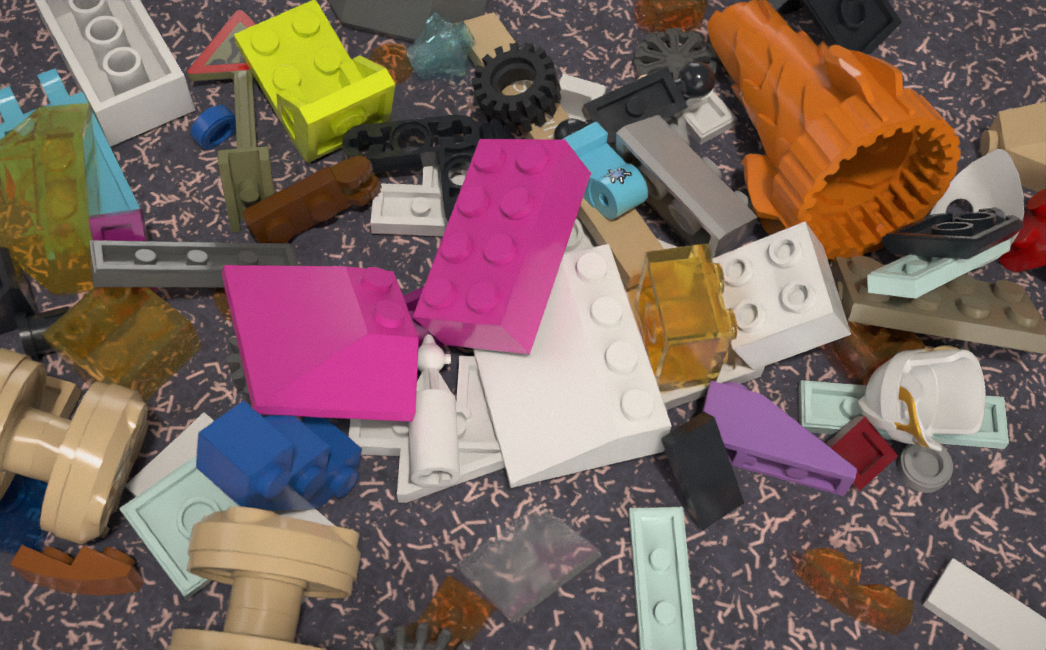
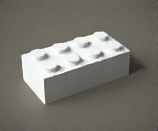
[33,0,195,147]

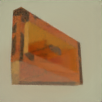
[831,321,926,386]

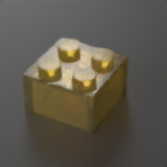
[634,244,737,392]

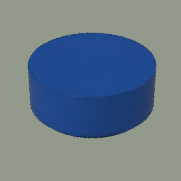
[190,104,236,150]

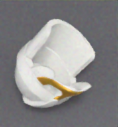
[858,349,986,452]

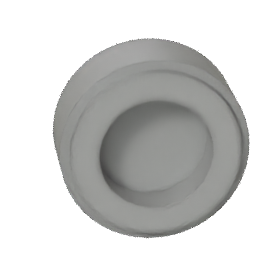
[897,444,953,493]

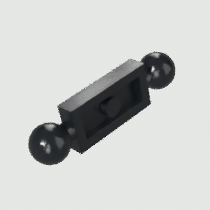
[553,61,715,147]

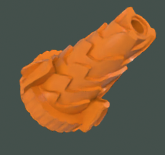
[706,0,961,261]

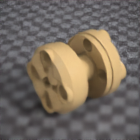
[0,348,149,545]
[166,507,361,650]

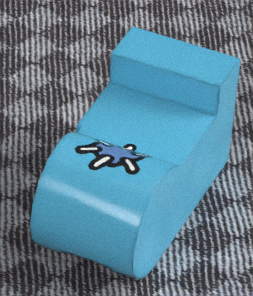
[562,121,648,220]

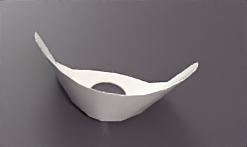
[930,149,1024,269]

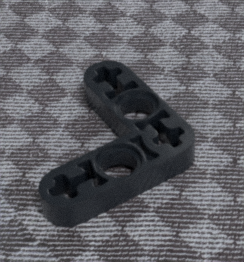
[342,114,480,225]

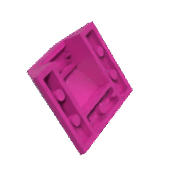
[221,265,419,422]

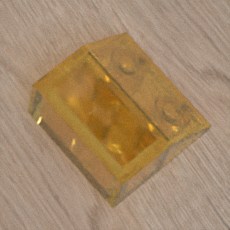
[42,286,202,402]

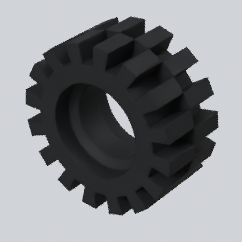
[472,42,561,133]

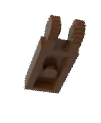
[242,155,382,244]

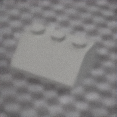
[615,115,758,260]

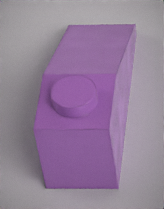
[701,381,857,496]

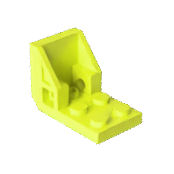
[234,0,395,163]

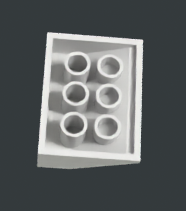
[472,244,671,488]

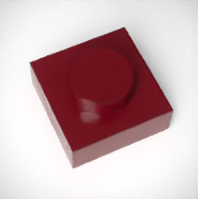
[826,415,898,491]

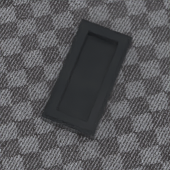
[661,412,744,531]

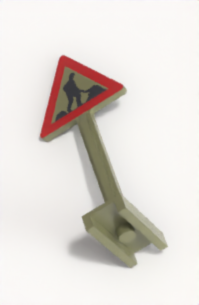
[187,10,275,233]

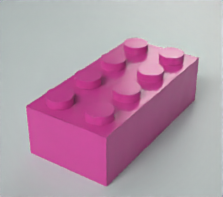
[413,139,591,354]

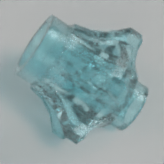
[406,12,476,80]

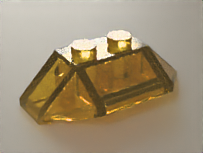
[0,103,103,296]

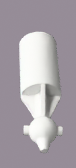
[409,334,460,488]

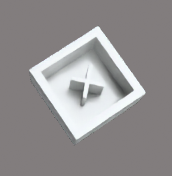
[709,222,851,370]

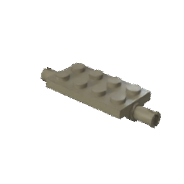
[831,256,1046,354]

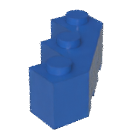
[196,400,362,511]

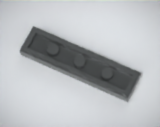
[89,240,299,287]

